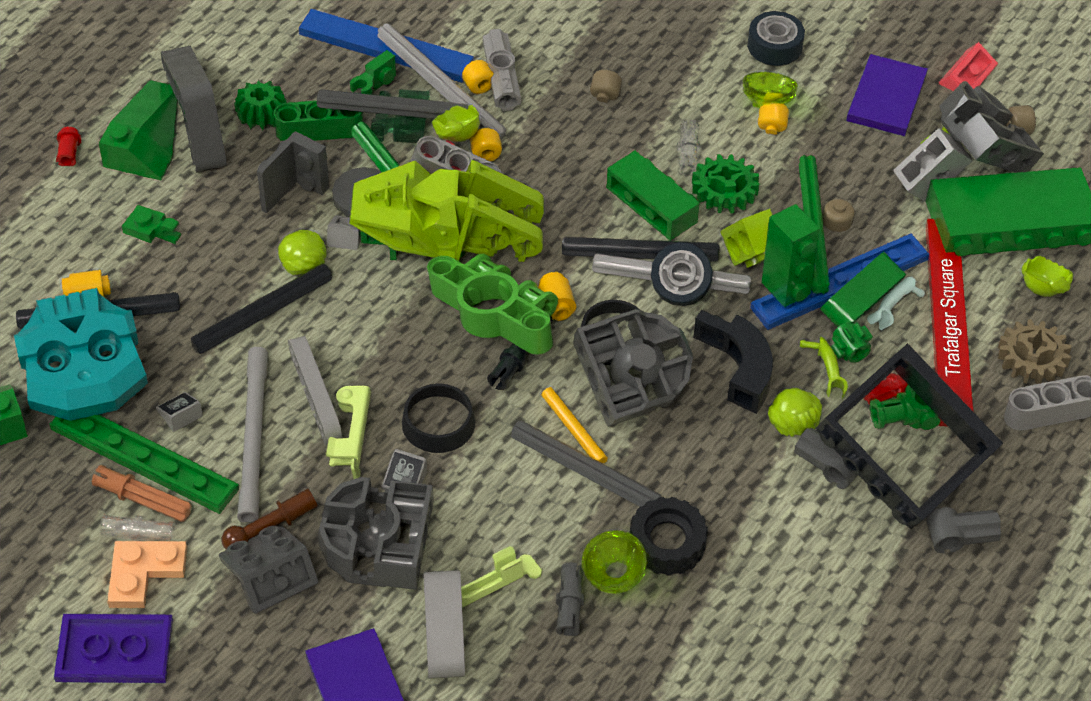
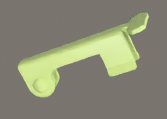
[326,386,371,479]
[461,546,542,608]

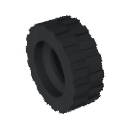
[629,497,708,576]

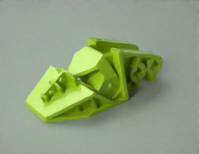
[349,160,544,262]

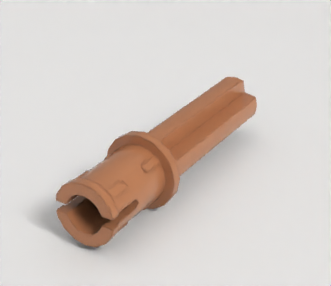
[92,465,192,522]

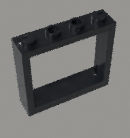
[815,343,1003,529]

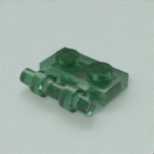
[370,89,430,143]

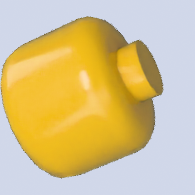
[462,60,494,94]
[758,101,789,135]
[470,128,502,162]

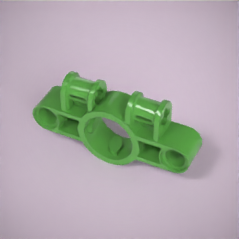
[427,253,558,354]

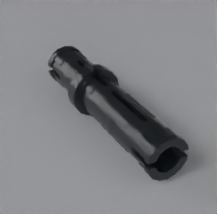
[487,316,553,390]

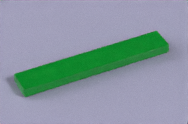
[49,415,239,514]

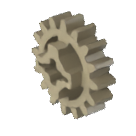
[997,319,1071,384]

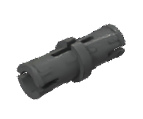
[556,562,584,636]

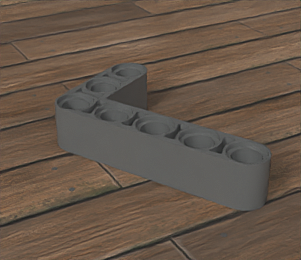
[161,46,227,173]

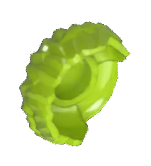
[432,105,480,143]
[278,230,327,275]
[1021,256,1073,297]
[768,388,822,437]

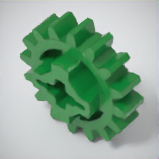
[692,154,760,214]

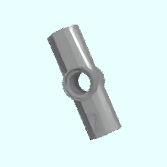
[482,29,521,111]

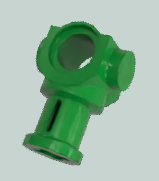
[870,385,940,430]

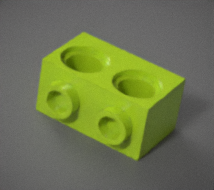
[720,209,772,268]

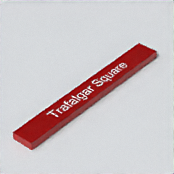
[926,218,973,427]

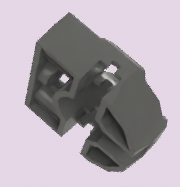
[939,81,1044,173]
[573,309,693,427]
[318,477,434,590]

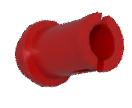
[56,127,82,166]

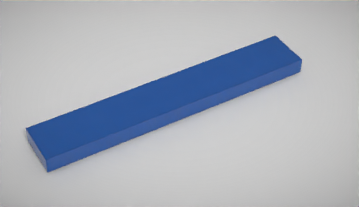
[299,9,474,83]
[750,233,929,330]

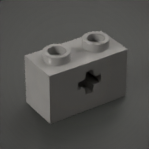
[893,128,973,201]

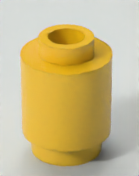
[62,270,111,298]
[538,272,576,321]

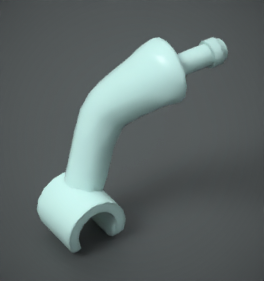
[867,276,925,330]

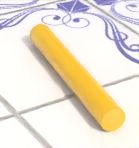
[541,387,608,463]

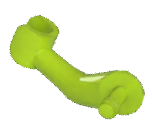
[800,336,848,399]

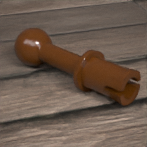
[221,488,318,550]

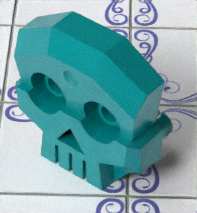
[14,288,148,421]

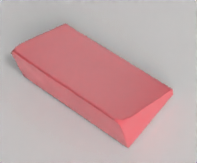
[939,42,998,91]

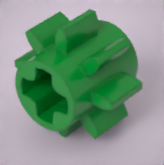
[831,322,873,363]

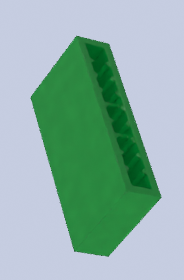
[925,167,1091,256]

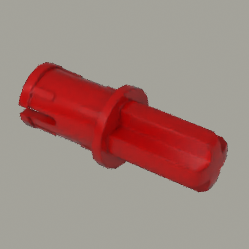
[864,373,908,405]

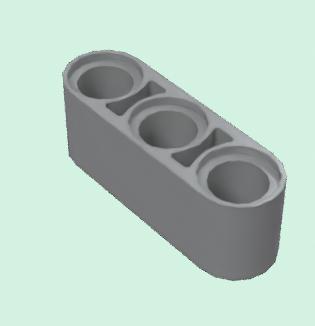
[411,136,501,174]
[1004,375,1091,430]
[424,570,465,679]

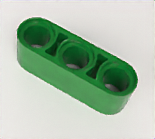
[274,100,364,141]
[820,251,907,327]

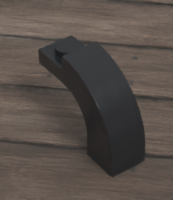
[693,310,773,414]

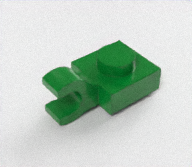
[350,50,396,94]
[122,205,181,244]

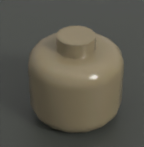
[590,70,622,103]
[1005,105,1036,135]
[822,199,854,232]

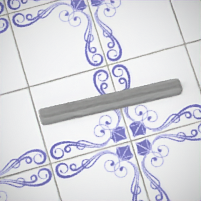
[592,254,751,294]

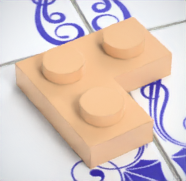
[107,541,187,608]

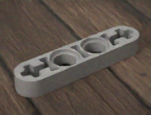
[288,336,342,445]

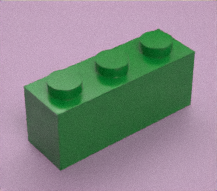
[606,150,700,241]
[761,204,820,307]

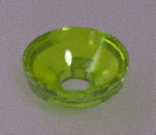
[742,72,798,108]
[582,530,647,594]

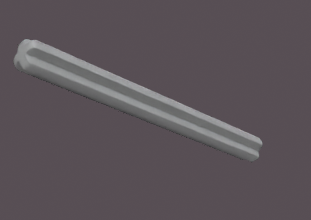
[378,23,506,139]

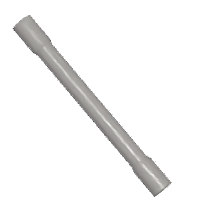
[237,347,268,522]

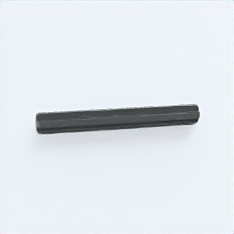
[317,89,468,119]
[511,420,662,507]

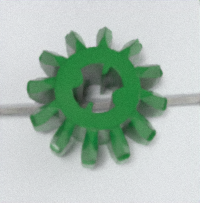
[234,79,287,131]

